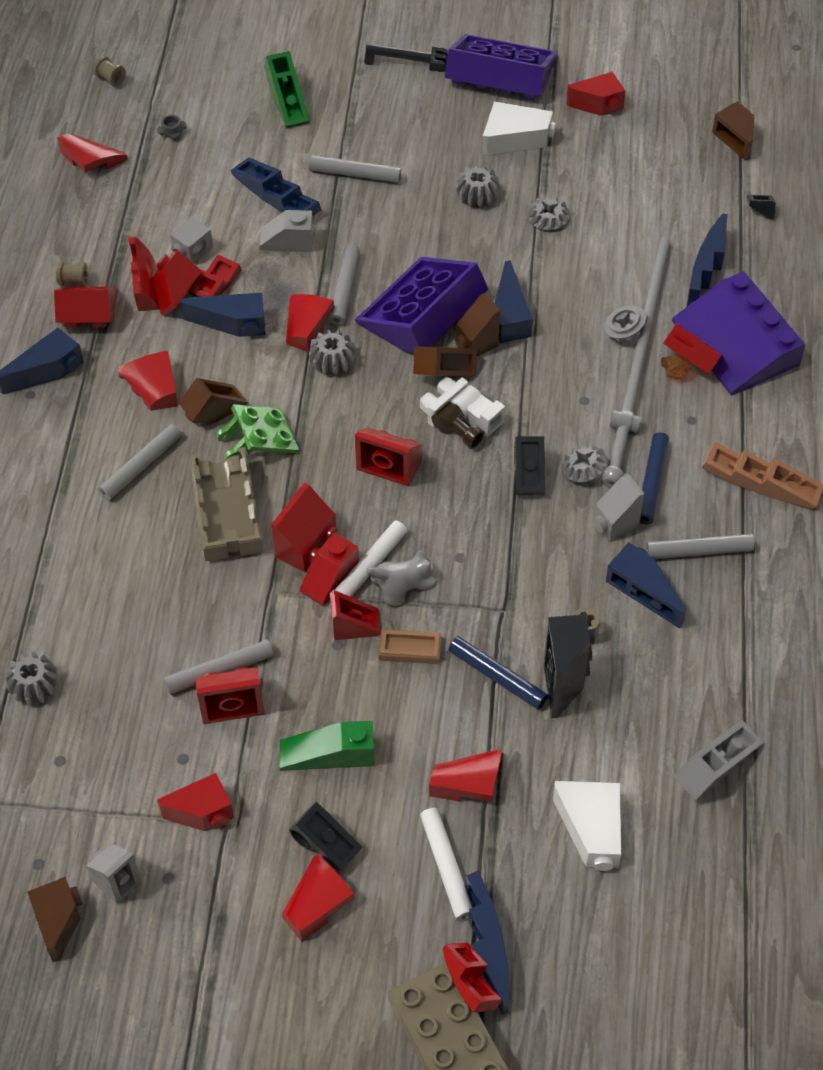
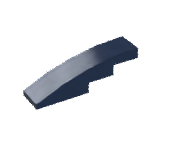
[230,157,321,216]
[687,213,728,306]
[466,871,510,1015]

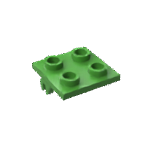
[217,404,299,460]

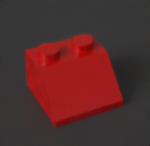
[54,286,117,328]
[355,427,422,487]
[271,482,338,573]
[196,667,265,724]

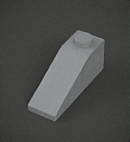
[673,720,764,801]

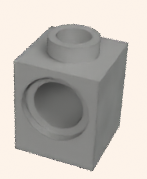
[170,217,213,264]

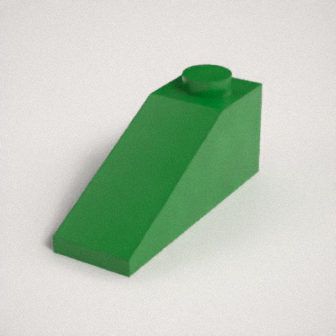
[264,51,310,128]
[280,720,375,771]

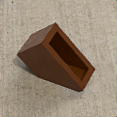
[712,101,754,161]
[455,293,500,356]
[413,346,477,376]
[179,378,248,425]
[27,877,83,962]

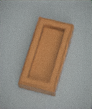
[379,629,441,664]

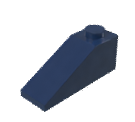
[494,260,533,343]
[181,293,266,337]
[0,327,84,394]
[606,542,686,628]

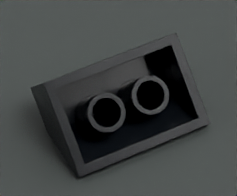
[543,614,595,718]

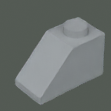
[259,210,314,252]
[593,473,644,541]
[86,844,141,904]

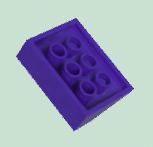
[445,34,558,99]
[355,257,488,353]
[672,271,805,395]

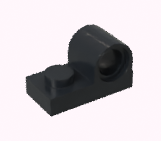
[514,436,545,495]
[289,801,362,872]

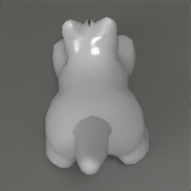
[366,550,437,606]

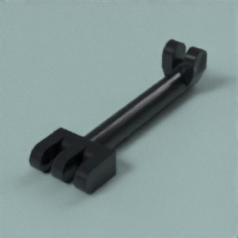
[364,44,448,72]

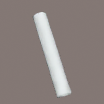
[335,520,407,597]
[420,808,473,921]

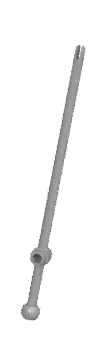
[602,237,670,487]

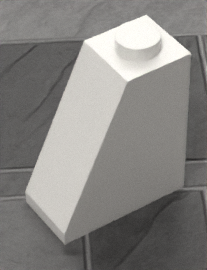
[482,101,556,155]
[553,781,621,871]

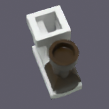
[420,376,505,449]

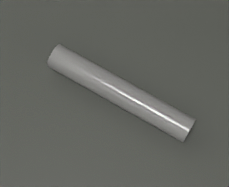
[309,155,401,183]
[328,244,360,326]
[98,424,182,501]
[646,534,754,559]
[164,639,274,695]

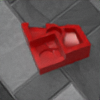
[57,134,128,173]
[128,237,159,312]
[286,294,335,352]
[663,322,722,374]
[118,350,178,411]
[429,750,502,802]
[282,854,354,942]

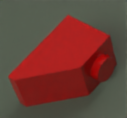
[566,71,626,116]
[153,250,201,316]
[300,532,359,606]
[157,773,234,831]

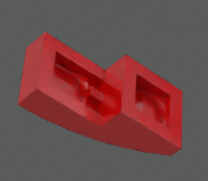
[188,254,242,297]
[442,942,502,1012]

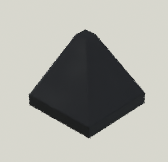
[746,195,776,219]

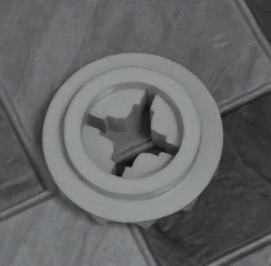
[528,196,570,230]
[604,305,648,342]
[562,444,608,482]

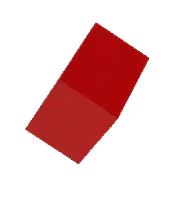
[330,590,381,641]

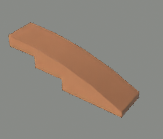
[701,442,823,509]

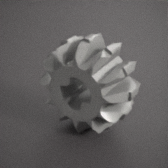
[456,165,500,208]
[309,329,356,376]
[5,651,59,706]

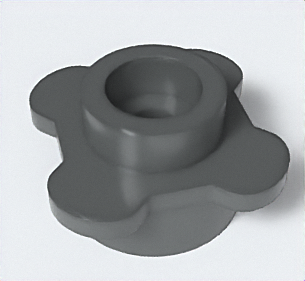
[157,114,187,139]

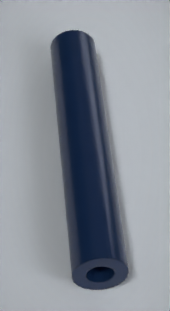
[640,432,669,525]
[448,636,548,710]

